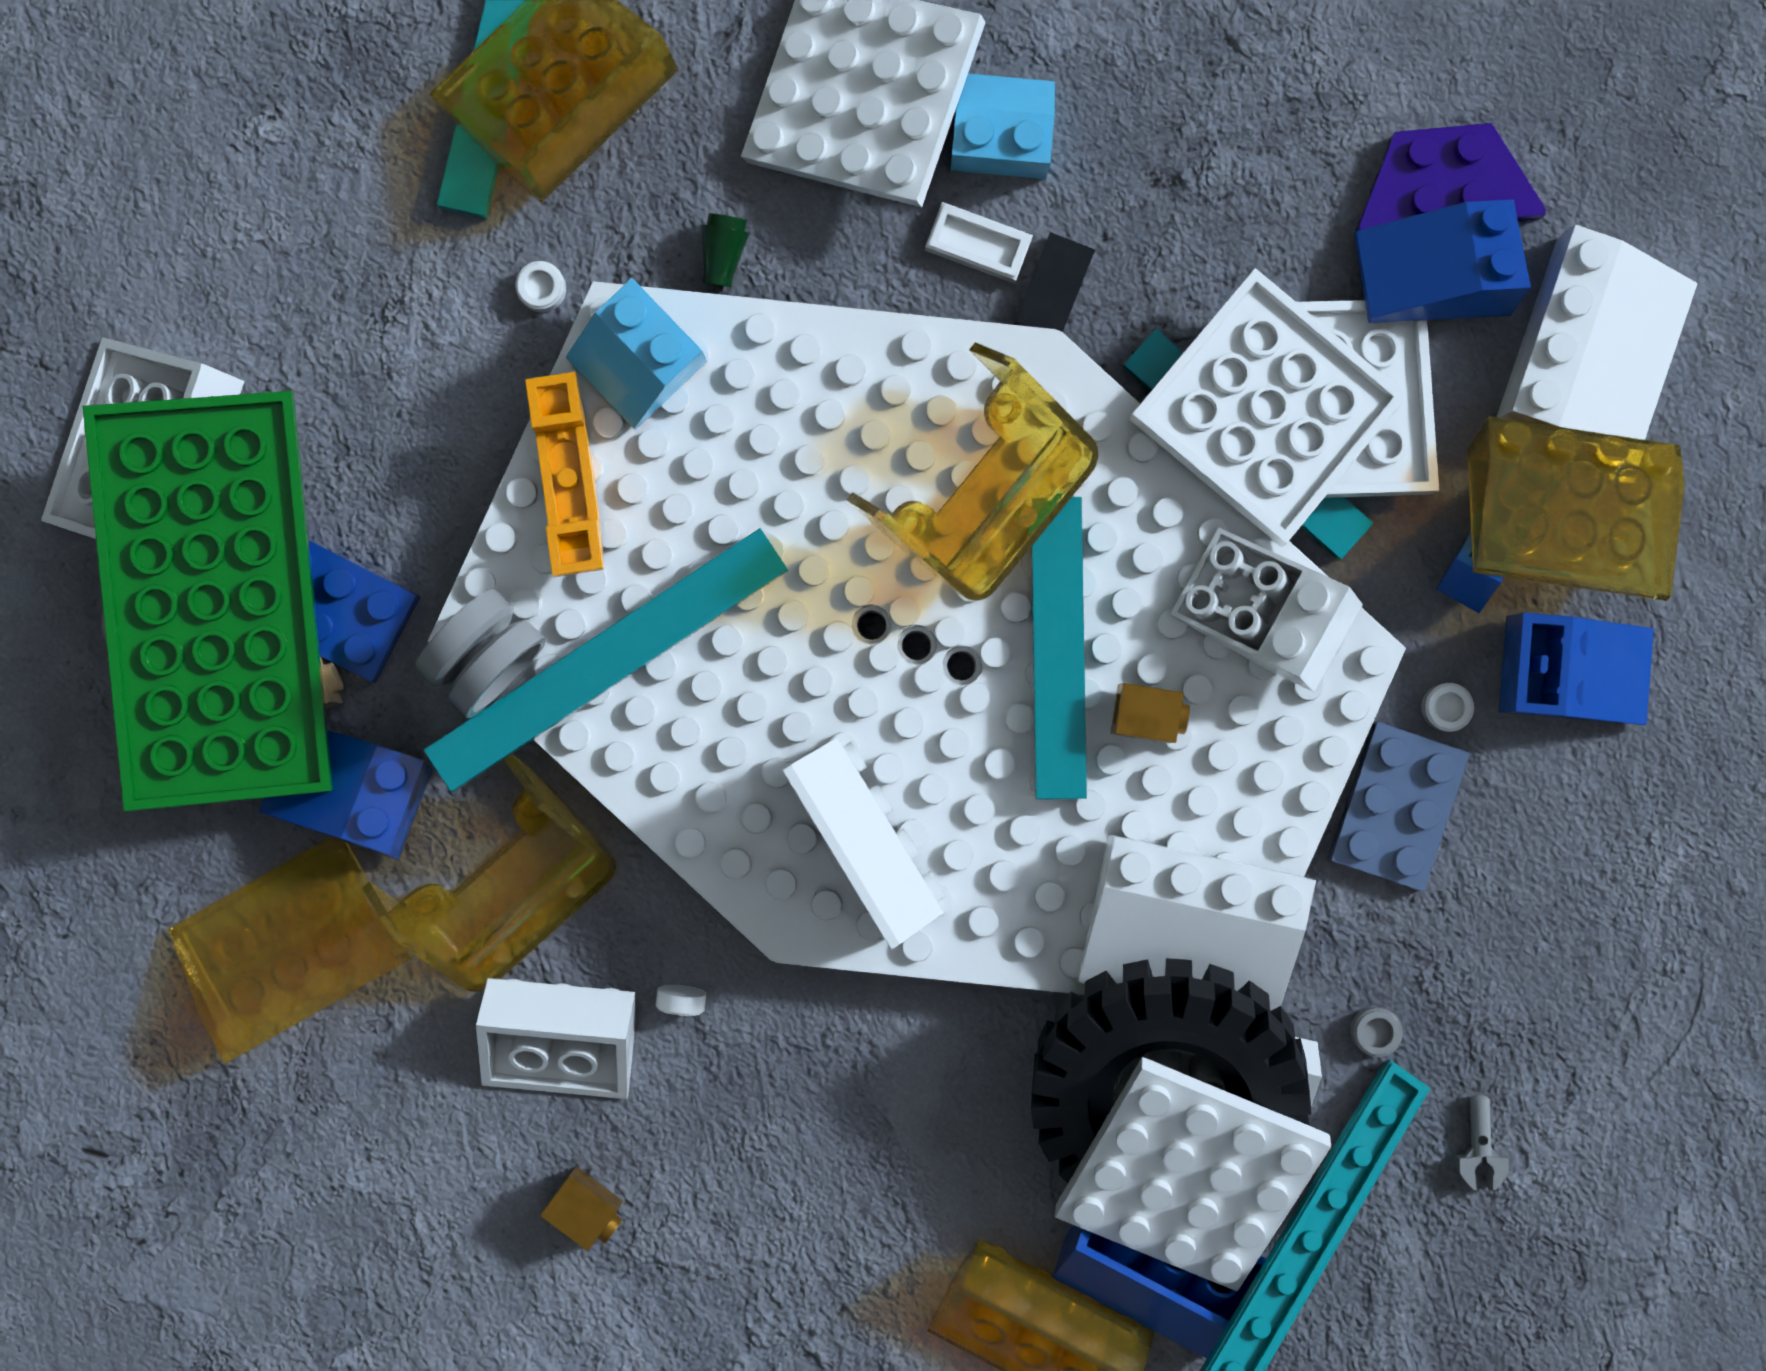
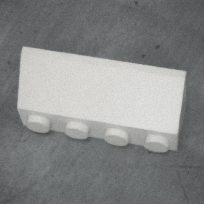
[782,738,946,950]

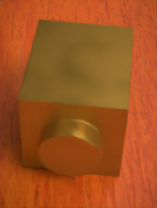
[1110,683,1190,743]
[540,1166,623,1251]

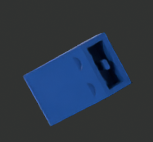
[1499,612,1654,725]

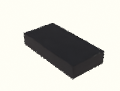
[1014,232,1095,332]

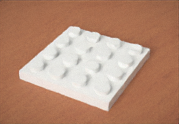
[741,0,985,207]
[1128,268,1408,547]
[1297,300,1439,498]
[1055,1057,1331,1291]

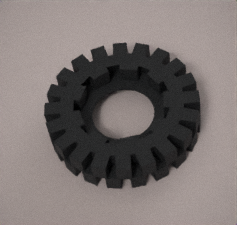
[1031,958,1311,1183]

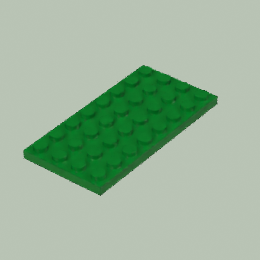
[82,391,333,811]

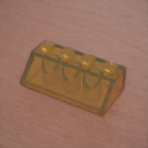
[927,1239,1155,1371]

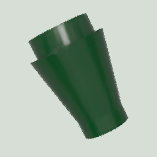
[702,213,750,288]

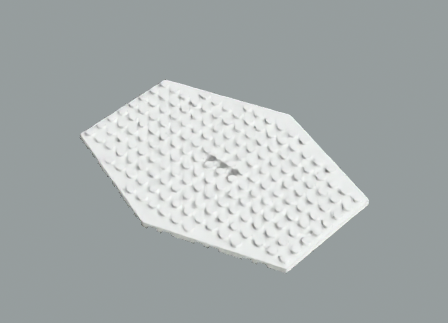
[428,281,1406,995]

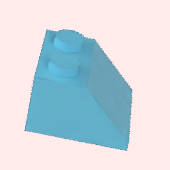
[950,74,1055,179]
[566,278,707,430]

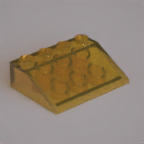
[429,0,679,203]
[1467,416,1685,601]
[169,838,412,1064]

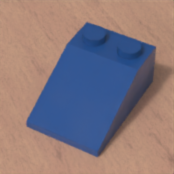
[1354,199,1531,323]
[258,730,433,861]

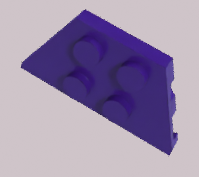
[1355,123,1546,231]

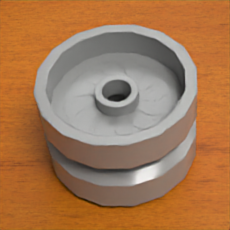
[415,588,547,718]

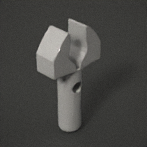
[1454,1095,1509,1191]

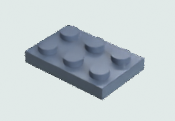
[1327,721,1470,892]

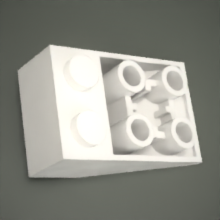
[1170,527,1363,692]

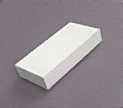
[925,202,1033,284]

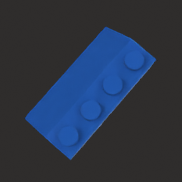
[1052,1225,1266,1359]

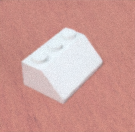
[476,978,636,1099]

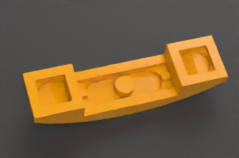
[525,372,604,578]

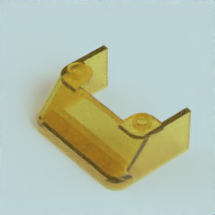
[846,342,1099,601]
[362,754,616,992]

